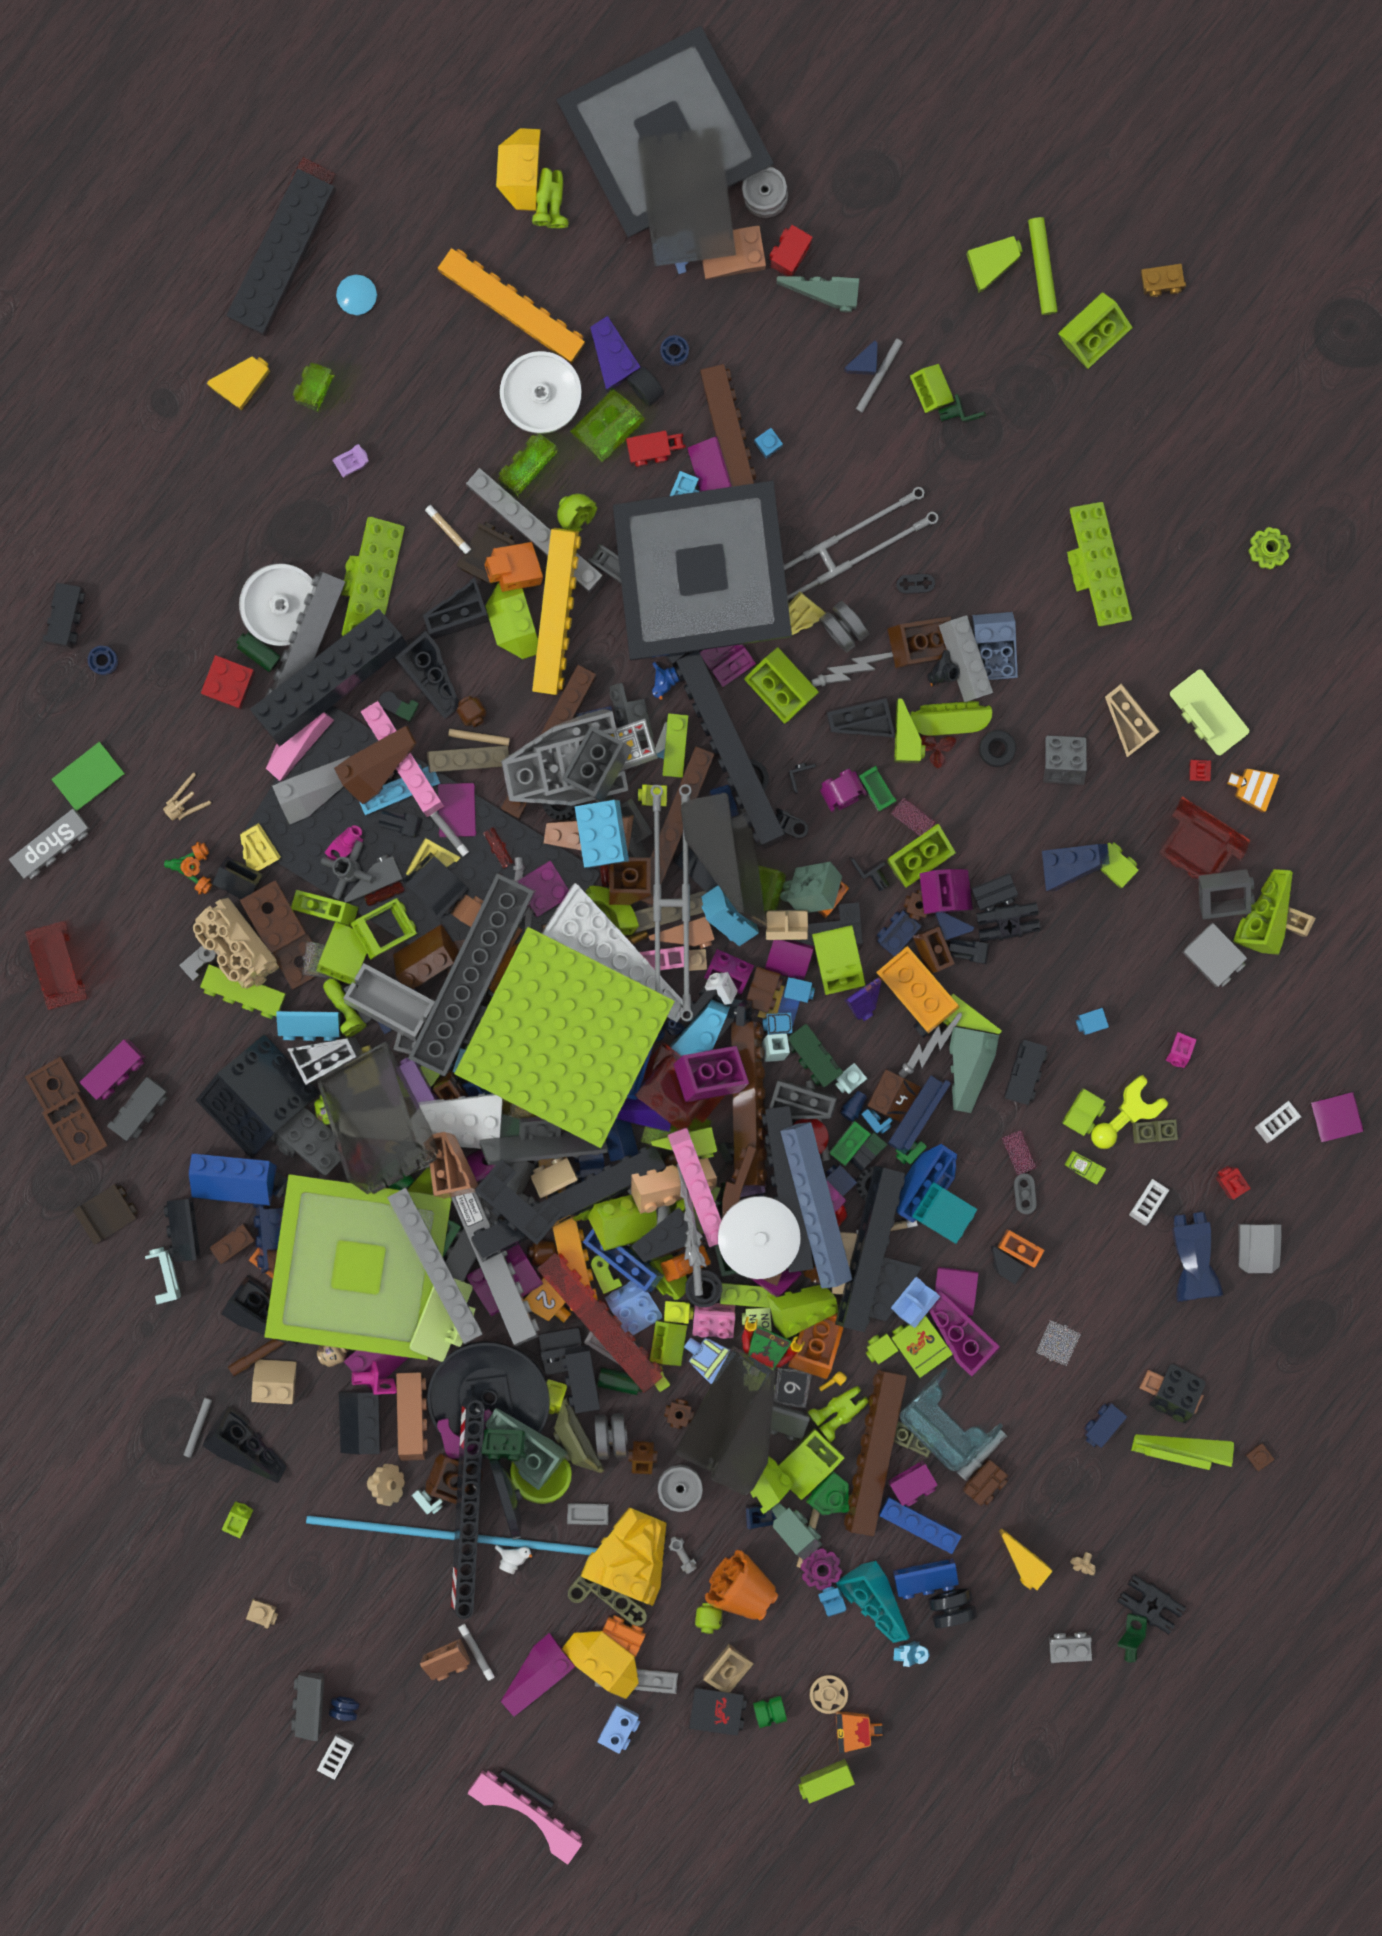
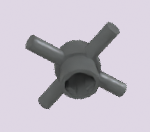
[321,840,375,900]

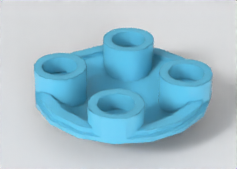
[336,275,377,316]

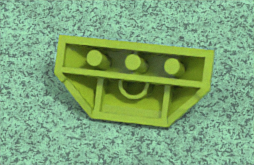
[485,581,538,659]

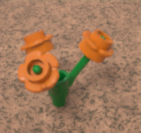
[164,842,212,895]

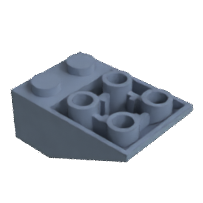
[972,612,1018,680]

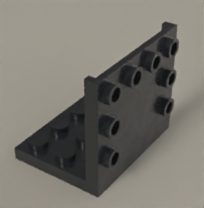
[196,1034,320,1159]

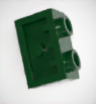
[482,1429,527,1462]

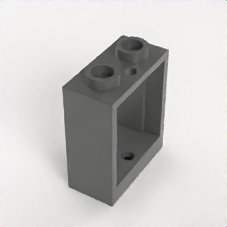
[1199,869,1255,920]

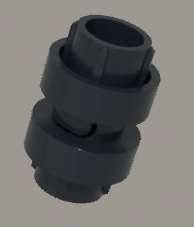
[685,1269,722,1307]

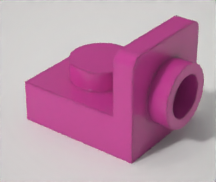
[1166,1032,1196,1068]

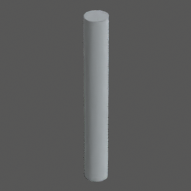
[183,1397,212,1458]

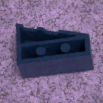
[1042,844,1110,891]

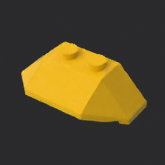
[496,128,541,211]
[562,1631,639,1699]

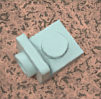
[835,1063,867,1094]
[412,1488,444,1514]

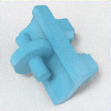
[894,1641,929,1667]

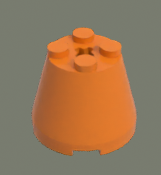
[705,1550,778,1621]

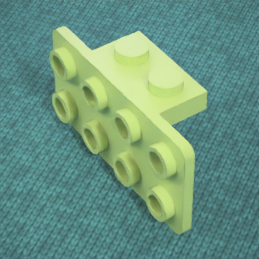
[1170,670,1249,755]
[409,1278,475,1362]

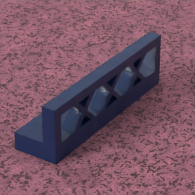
[887,1076,951,1155]

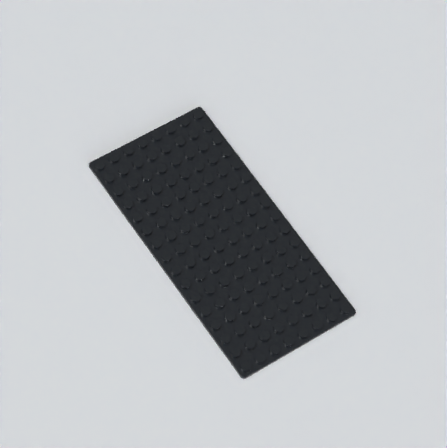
[240,706,600,997]

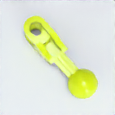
[1091,1075,1168,1149]

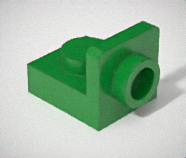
[895,1141,927,1164]

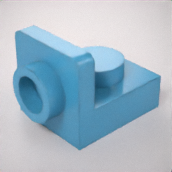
[861,1109,893,1134]

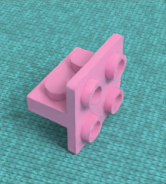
[693,1303,735,1339]

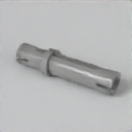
[957,1427,1007,1481]

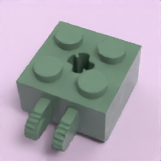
[780,862,842,913]
[771,1503,822,1560]

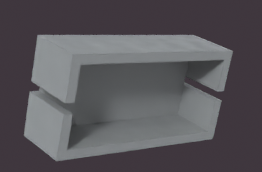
[343,963,435,1042]

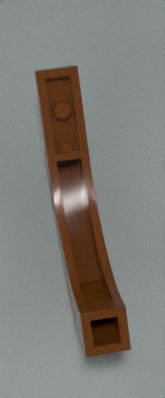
[722,1144,782,1286]

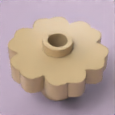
[367,1464,405,1506]

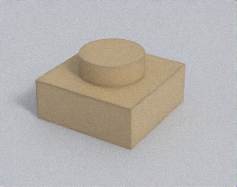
[689,949,707,971]

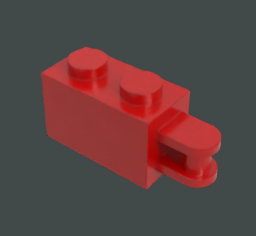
[626,431,686,467]
[1216,1166,1251,1200]

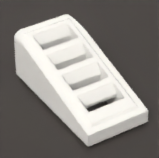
[1255,1101,1301,1143]
[1129,1179,1169,1226]
[317,1734,354,1780]

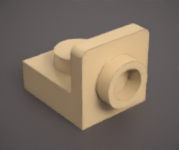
[246,1599,278,1629]

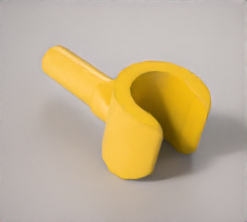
[819,1372,847,1392]

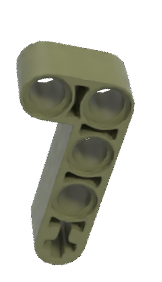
[568,1572,647,1626]

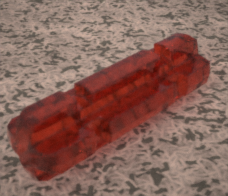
[365,882,404,906]

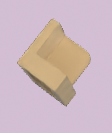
[766,910,808,940]

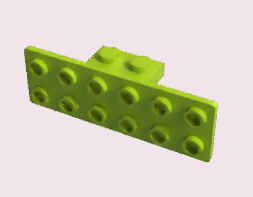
[1067,502,1132,627]
[341,517,404,636]

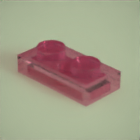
[891,798,935,836]
[1001,1130,1036,1176]

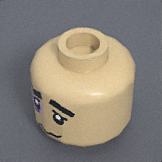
[317,1345,349,1367]

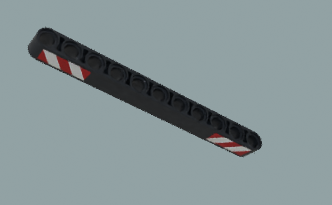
[451,1396,485,1620]

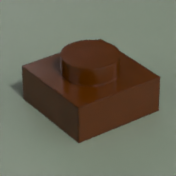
[1245,1442,1275,1472]

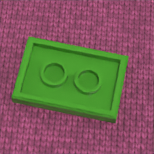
[51,742,125,811]

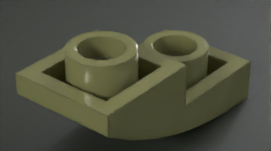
[1132,1119,1178,1143]
[894,1421,937,1457]

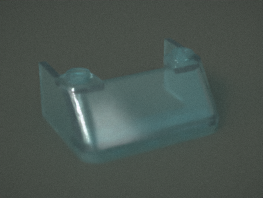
[900,1368,1003,1471]

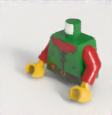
[742,1317,805,1377]

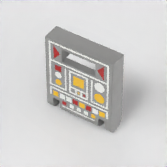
[609,719,658,771]

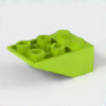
[812,925,865,995]
[778,1428,844,1500]

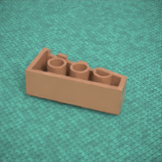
[544,816,634,851]
[396,1373,428,1461]

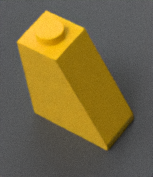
[207,357,270,411]

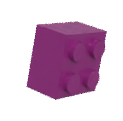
[517,861,569,917]
[888,1460,937,1506]

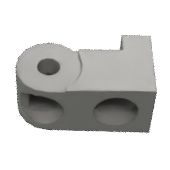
[179,946,217,981]

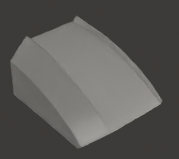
[1238,1224,1281,1273]

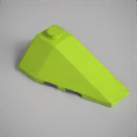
[1233,869,1293,955]

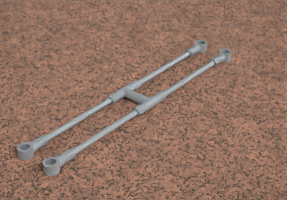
[784,487,938,601]
[651,784,693,1022]

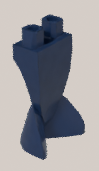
[1172,1212,1224,1302]

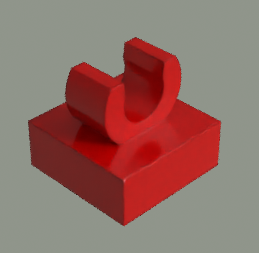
[1189,760,1211,781]

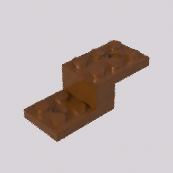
[240,880,320,990]
[25,1056,109,1166]

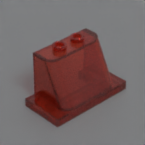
[1159,796,1250,879]
[25,921,88,1010]
[635,1042,725,1130]

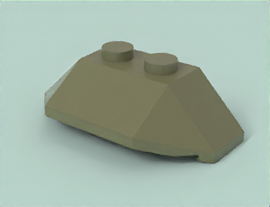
[553,1397,605,1473]

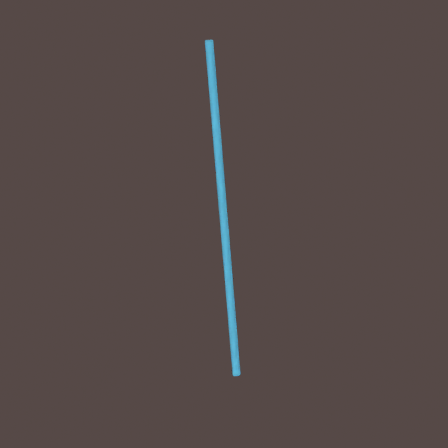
[306,1515,598,1555]

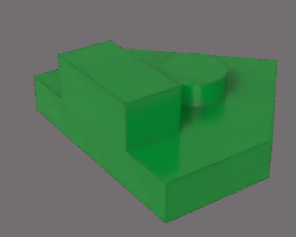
[806,1471,850,1515]

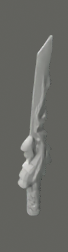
[677,1164,707,1296]

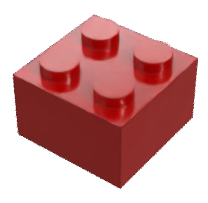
[769,225,813,277]
[201,655,255,710]

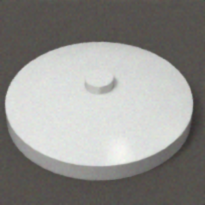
[500,351,581,434]
[239,564,314,646]
[718,1196,800,1279]

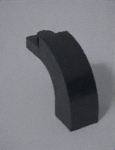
[673,848,740,900]

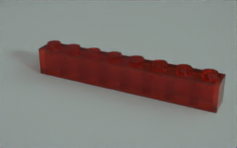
[536,1253,663,1393]

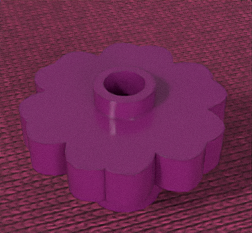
[800,1548,842,1590]

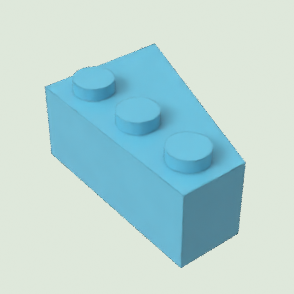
[701,884,759,946]
[667,999,730,1057]

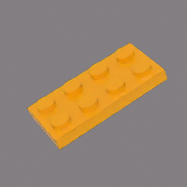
[877,946,959,1034]

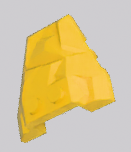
[581,1507,666,1606]

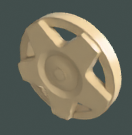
[810,1675,848,1714]

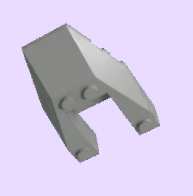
[501,709,628,806]

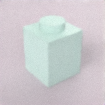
[762,1033,790,1062]

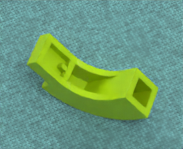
[585,886,639,936]

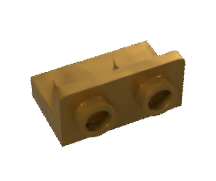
[1141,264,1186,297]

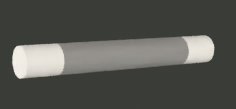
[430,811,469,856]
[458,1623,495,1681]

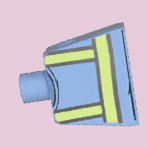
[684,1337,735,1385]

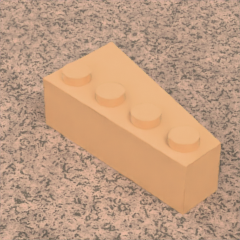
[631,1158,717,1214]

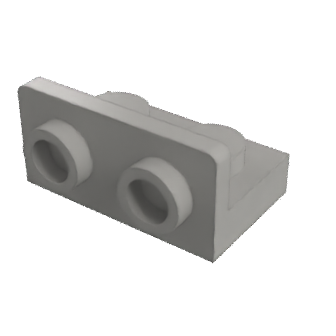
[1049,1632,1092,1663]

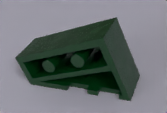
[787,1024,844,1087]

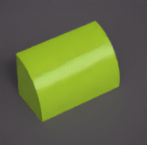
[910,364,954,413]
[650,1321,687,1366]

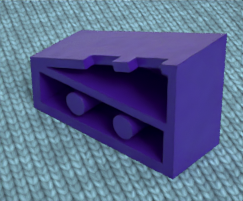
[590,316,640,392]

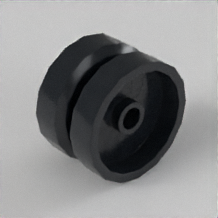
[928,1588,978,1628]

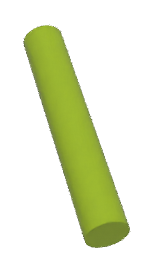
[1028,217,1058,315]

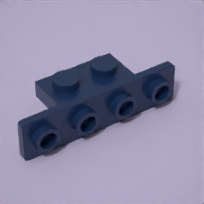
[252,1204,284,1273]

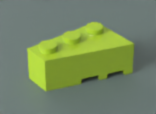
[768,1285,838,1339]
[730,1439,794,1514]

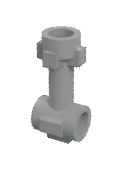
[669,1536,697,1574]

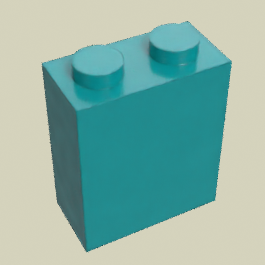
[912,1182,977,1244]

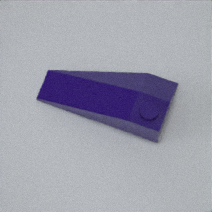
[845,977,881,1021]
[616,1095,677,1132]

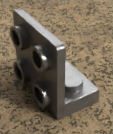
[1043,736,1087,785]

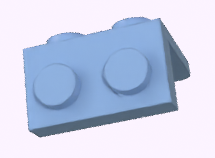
[604,1281,662,1337]

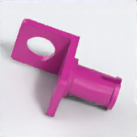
[325,825,363,861]
[352,1361,397,1395]

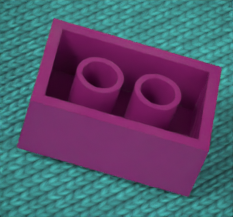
[80,1039,145,1100]
[673,1046,749,1102]

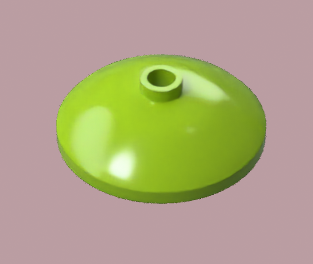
[510,1458,572,1504]

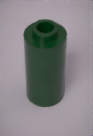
[236,632,281,673]
[597,1367,644,1395]

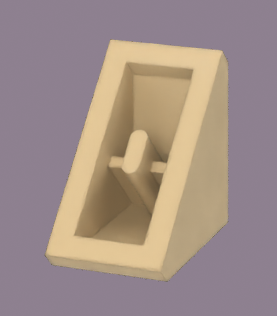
[1286,907,1316,937]

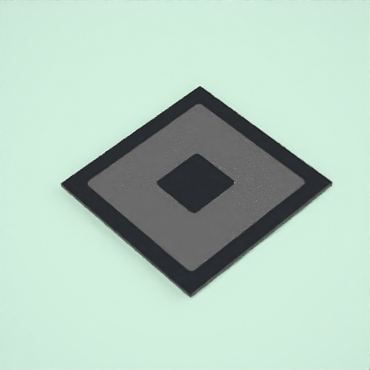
[556,26,774,238]
[613,481,792,661]

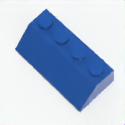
[189,1154,276,1206]

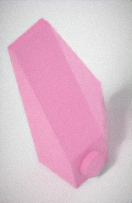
[266,712,334,782]

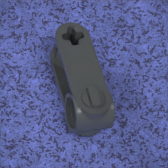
[587,544,621,584]

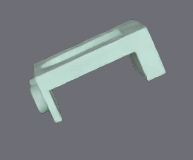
[145,1247,181,1304]

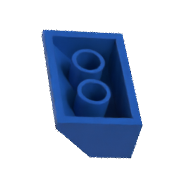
[893,1558,959,1599]

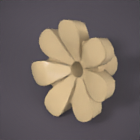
[1070,1552,1096,1575]

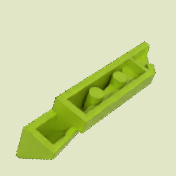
[1131,1434,1234,1470]

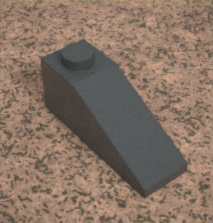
[344,854,403,903]

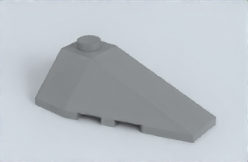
[273,756,350,824]

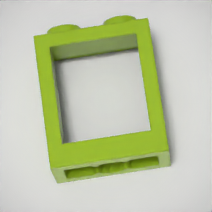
[351,898,417,959]

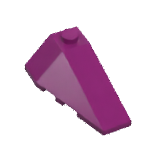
[929,1291,1001,1376]
[501,1632,575,1717]

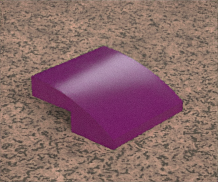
[699,644,756,687]
[765,940,814,981]
[1311,1092,1364,1142]
[935,1267,978,1316]

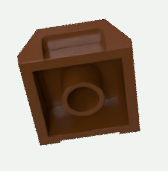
[425,1453,483,1508]

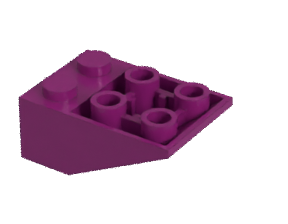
[919,869,973,914]

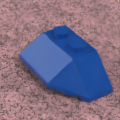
[897,1144,957,1223]

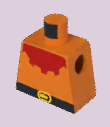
[836,1711,883,1753]

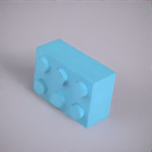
[575,800,629,868]

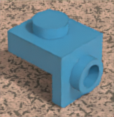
[818,1587,847,1617]

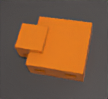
[485,542,543,592]

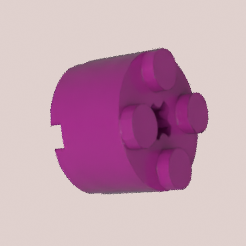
[820,769,867,813]

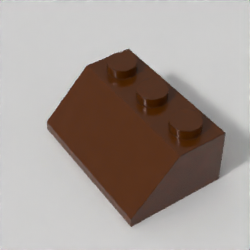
[393,924,459,989]

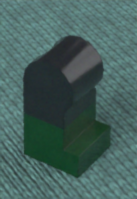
[379,691,420,722]
[850,1132,887,1171]

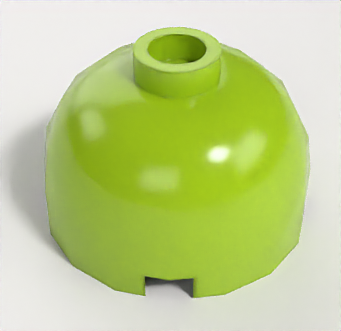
[557,493,597,532]

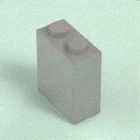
[1182,923,1247,987]

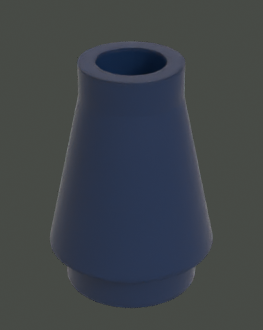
[840,1091,868,1122]

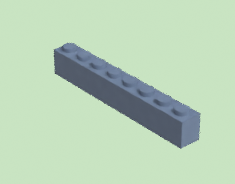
[780,1122,852,1288]

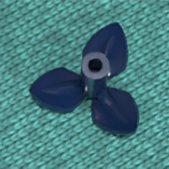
[655,1017,685,1042]

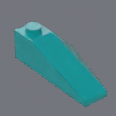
[836,1561,910,1643]

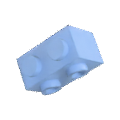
[598,1703,640,1753]

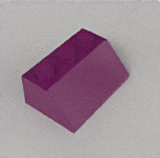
[467,1244,543,1316]
[344,1350,409,1390]

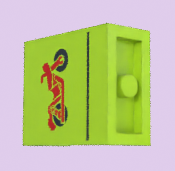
[891,1316,953,1378]

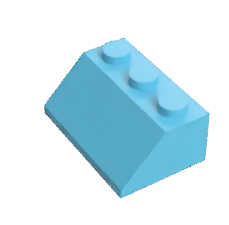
[276,1011,341,1041]

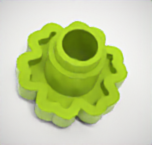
[1248,527,1290,570]

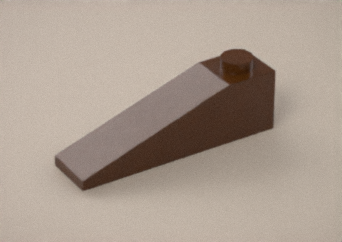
[334,726,416,804]

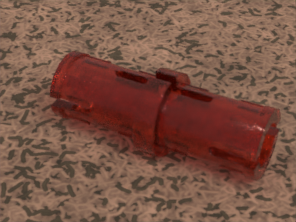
[483,827,514,869]

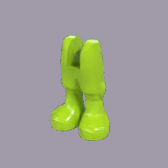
[532,168,568,229]
[323,979,366,1038]
[807,1386,869,1443]

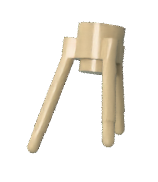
[163,773,211,821]

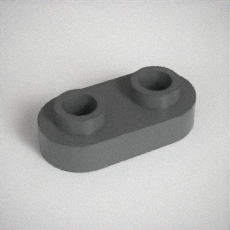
[1014,1173,1036,1214]

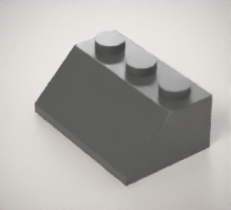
[562,726,632,802]
[743,1396,810,1441]
[291,1672,325,1741]

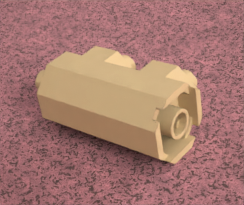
[193,898,279,989]

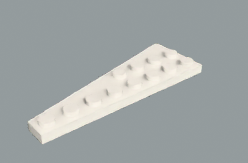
[542,883,683,1023]
[337,1094,503,1149]

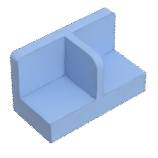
[891,1277,940,1328]

